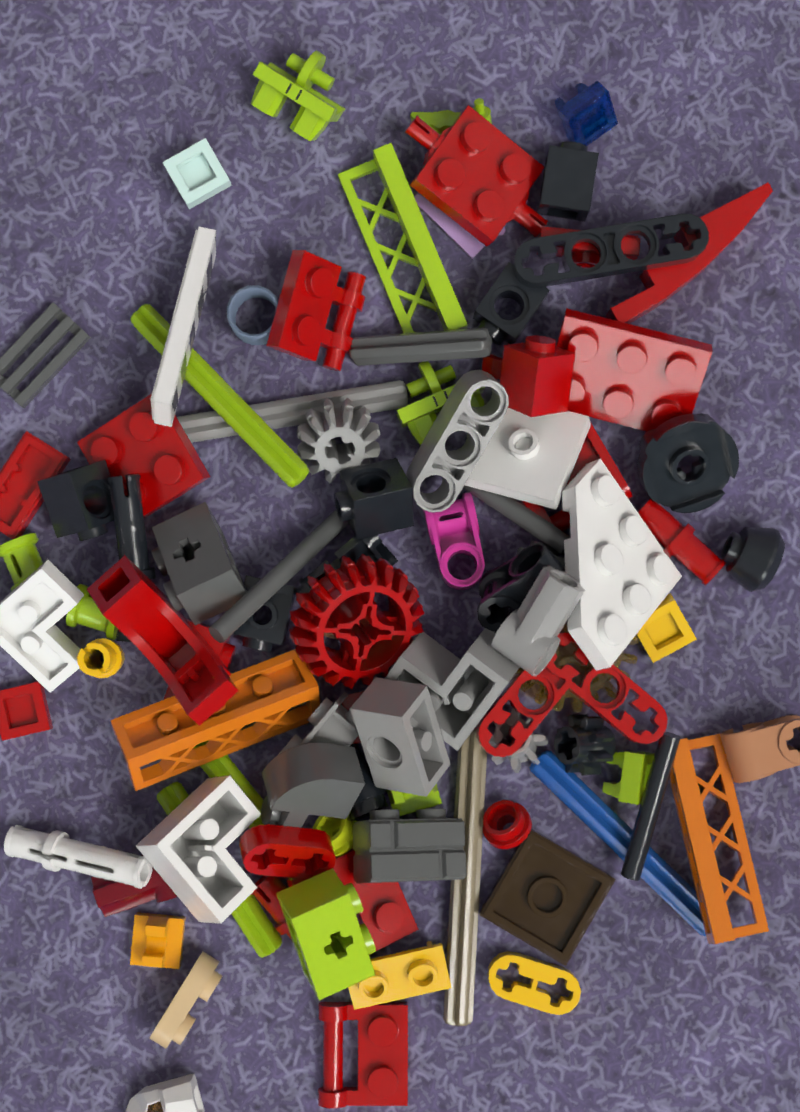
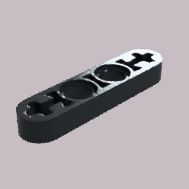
[513,213,709,288]

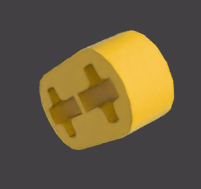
[487,951,581,1015]

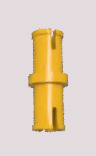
[77,638,125,678]

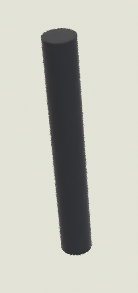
[621,731,681,881]

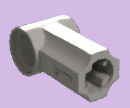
[491,566,585,676]

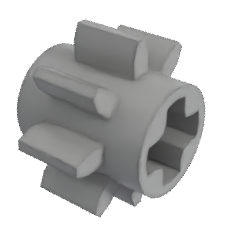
[489,708,548,773]

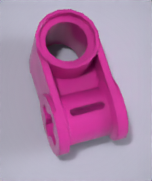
[423,492,485,590]

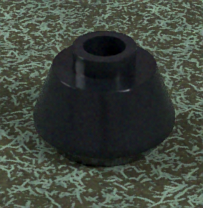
[721,527,785,592]

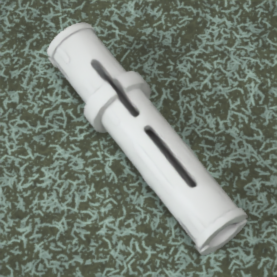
[4,825,153,889]

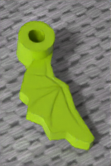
[410,98,492,134]

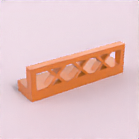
[110,649,320,791]
[669,734,769,944]

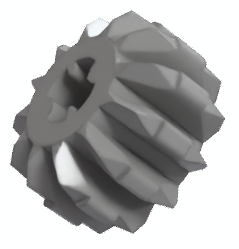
[297,397,380,484]

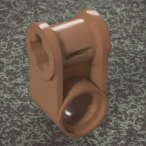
[720,715,800,783]

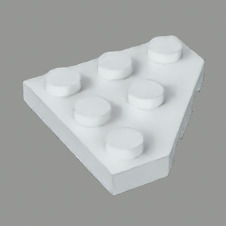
[562,458,682,671]

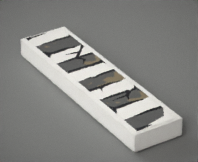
[151,227,216,427]

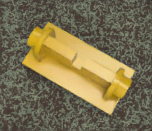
[348,941,452,1010]

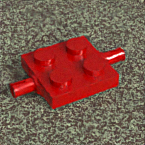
[404,105,548,247]

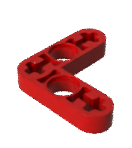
[476,632,668,757]

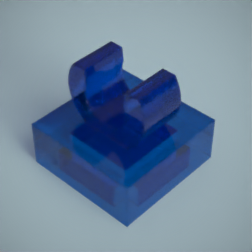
[555,80,618,146]

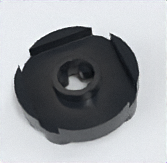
[637,413,739,513]

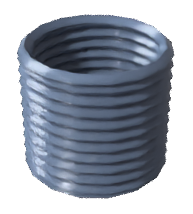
[227,285,278,345]

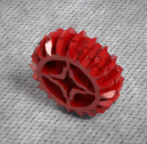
[289,554,425,689]

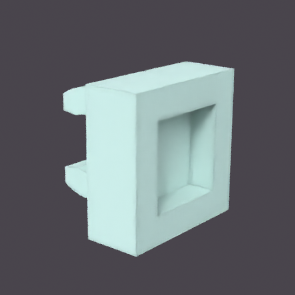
[163,138,232,209]

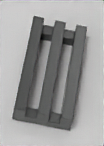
[0,303,91,409]

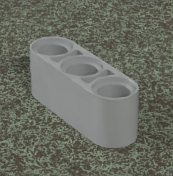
[406,370,509,513]

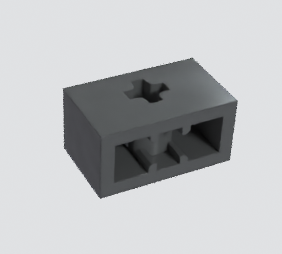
[151,502,247,625]

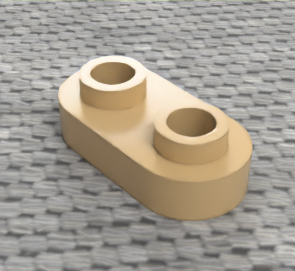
[149,951,223,1049]

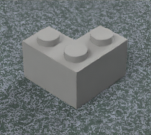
[385,628,520,751]

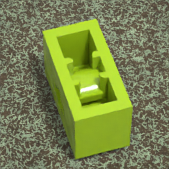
[276,868,376,1000]

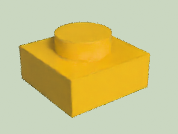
[637,593,697,663]

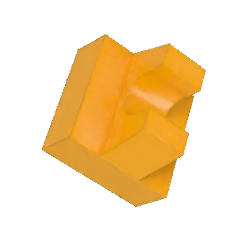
[130,912,186,969]

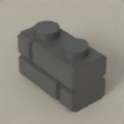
[352,809,467,883]

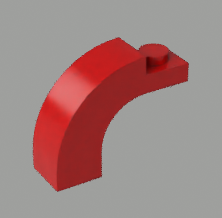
[87,555,239,726]

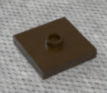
[479,828,616,966]

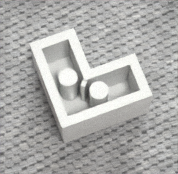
[136,775,261,923]

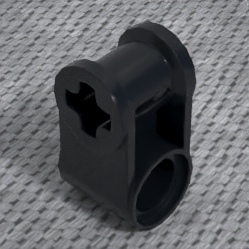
[477,543,565,633]

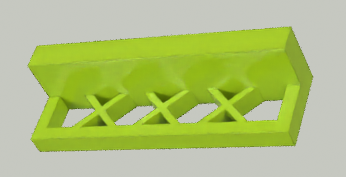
[338,143,468,333]

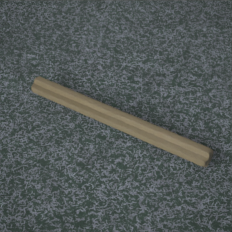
[443,728,487,1026]

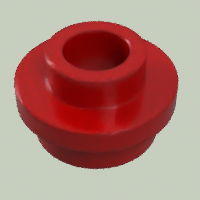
[482,800,532,849]

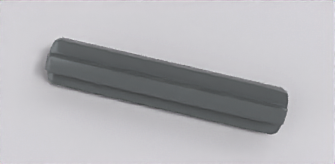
[349,327,492,366]

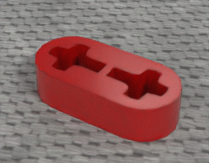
[239,824,336,879]

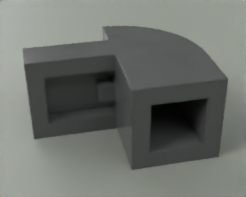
[261,743,365,828]

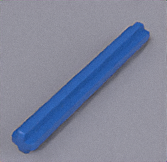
[530,750,706,936]

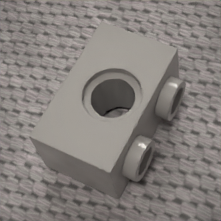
[350,678,450,797]

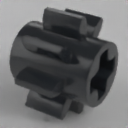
[554,714,616,776]

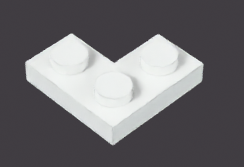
[0,560,84,693]

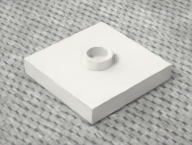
[464,408,591,510]

